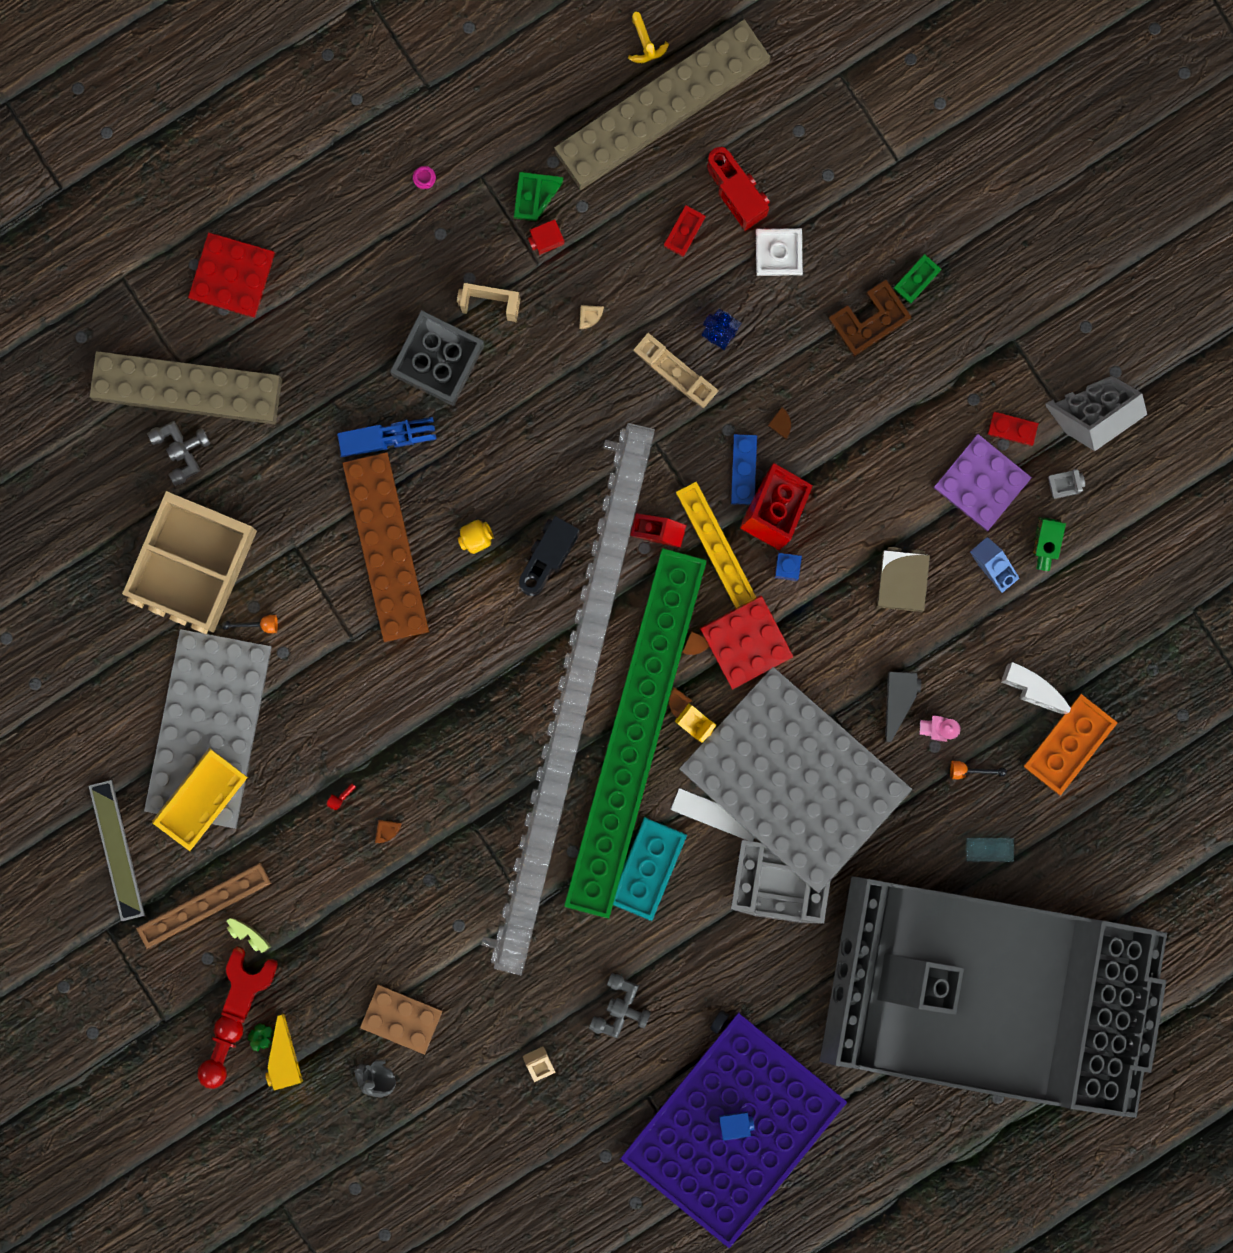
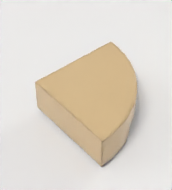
[580,305,604,329]

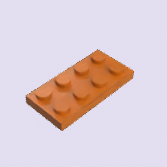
[1023,694,1118,796]

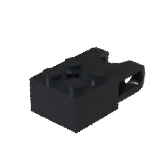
[519,516,580,597]

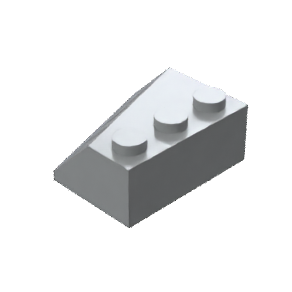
[1045,376,1147,451]

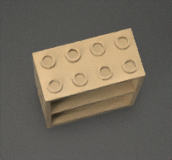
[122,491,257,635]

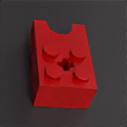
[707,147,770,231]

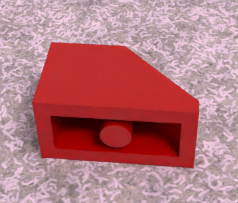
[630,513,686,548]

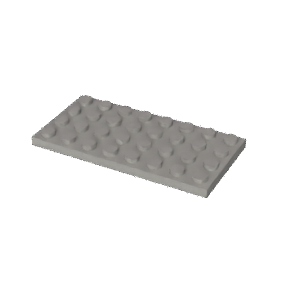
[144,629,272,829]

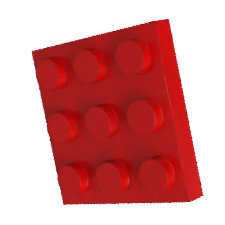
[188,232,275,318]
[700,595,793,690]

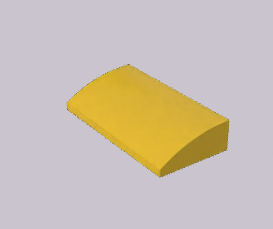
[152,747,248,851]

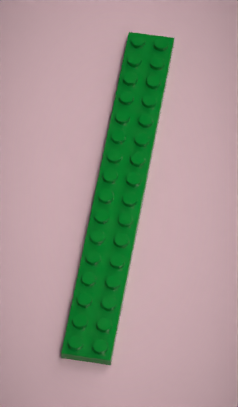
[564,548,707,919]

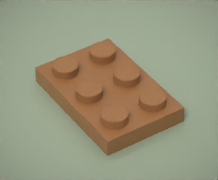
[360,984,443,1055]

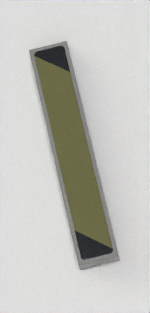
[89,780,145,921]

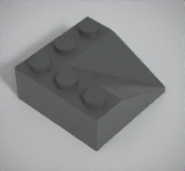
[390,310,484,406]

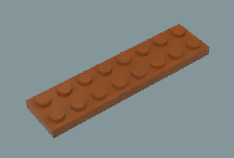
[343,452,429,643]

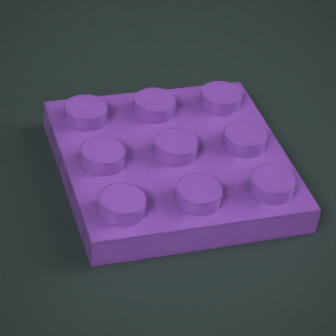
[934,434,1032,531]

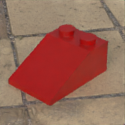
[740,463,813,550]

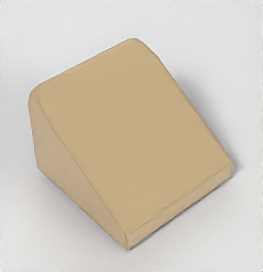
[523,1047,555,1082]

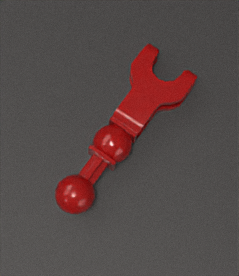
[197,946,278,1089]

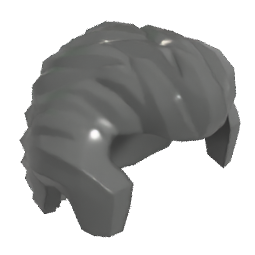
[354,1059,396,1097]

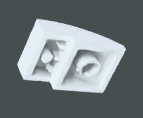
[1001,662,1071,715]

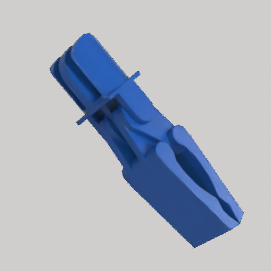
[337,417,437,457]

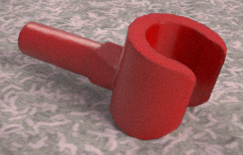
[327,784,356,810]

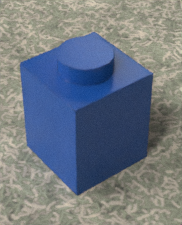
[775,553,802,581]
[719,1111,755,1141]

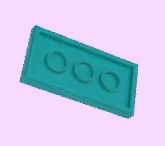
[613,817,687,921]

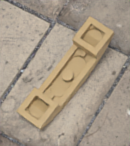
[633,333,719,408]

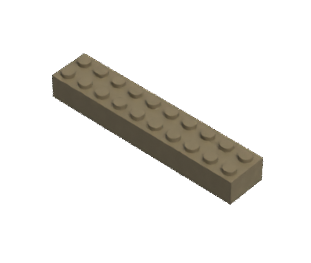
[554,19,770,190]

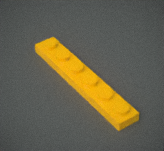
[676,482,756,609]

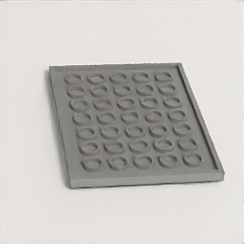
[680,667,912,894]

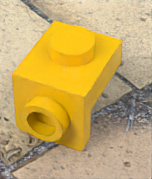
[675,704,716,743]

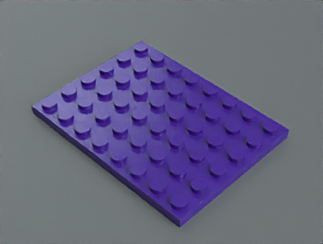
[620,1013,847,1248]

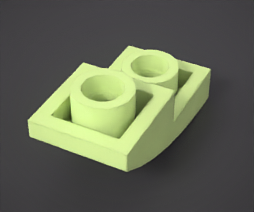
[227,918,271,953]

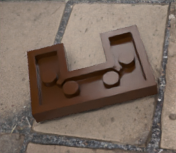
[829,280,912,357]

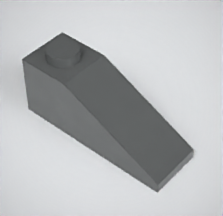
[885,672,921,743]

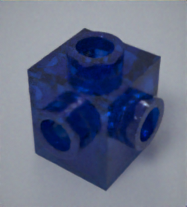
[702,309,742,350]

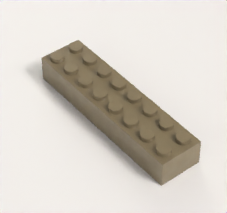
[89,351,282,425]

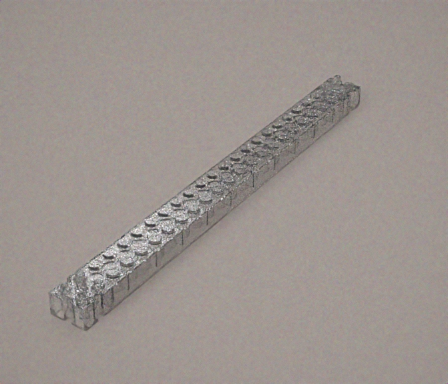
[481,423,655,975]

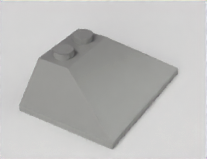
[731,840,830,924]

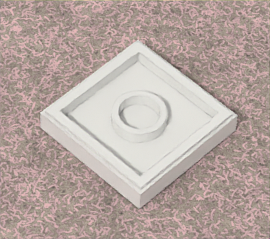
[756,228,803,276]

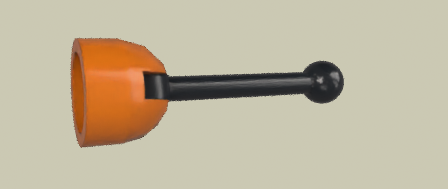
[221,615,278,633]
[950,761,1007,780]

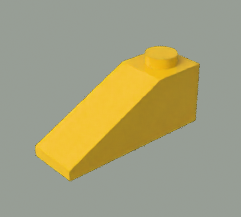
[265,1014,303,1090]

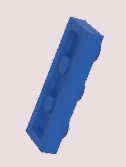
[731,434,757,505]

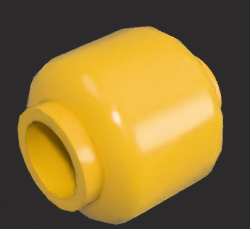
[458,520,494,554]

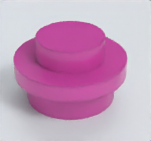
[413,166,436,189]

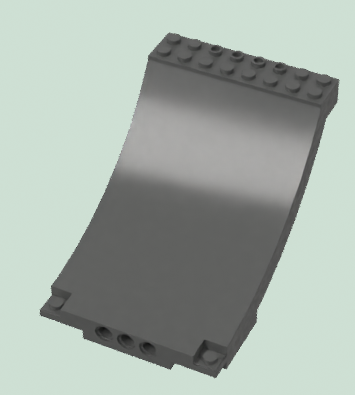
[820,876,1167,1118]

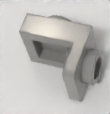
[1048,469,1085,499]

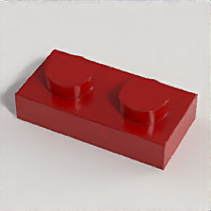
[664,205,706,257]
[988,412,1039,446]

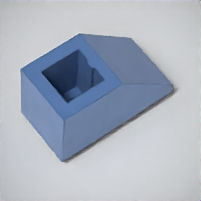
[970,537,1019,593]

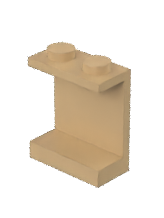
[457,283,520,322]

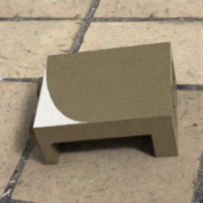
[876,547,930,612]

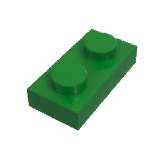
[893,254,942,304]

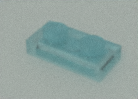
[966,838,1014,862]

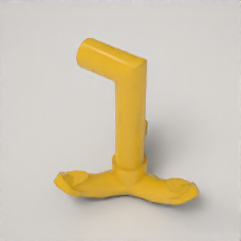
[628,12,669,63]

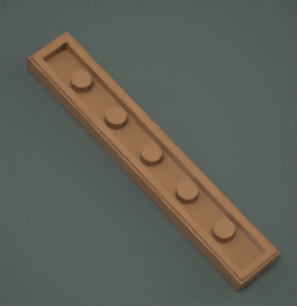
[136,863,272,949]

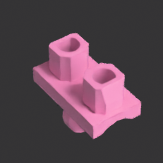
[920,716,961,742]

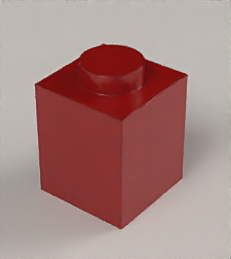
[528,220,564,255]

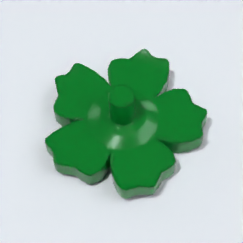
[248,1023,274,1052]

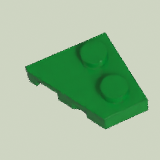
[514,172,563,222]

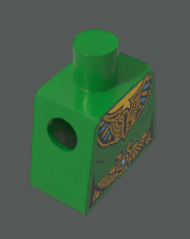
[1033,517,1066,571]

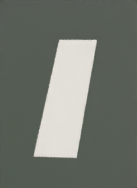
[671,788,755,842]

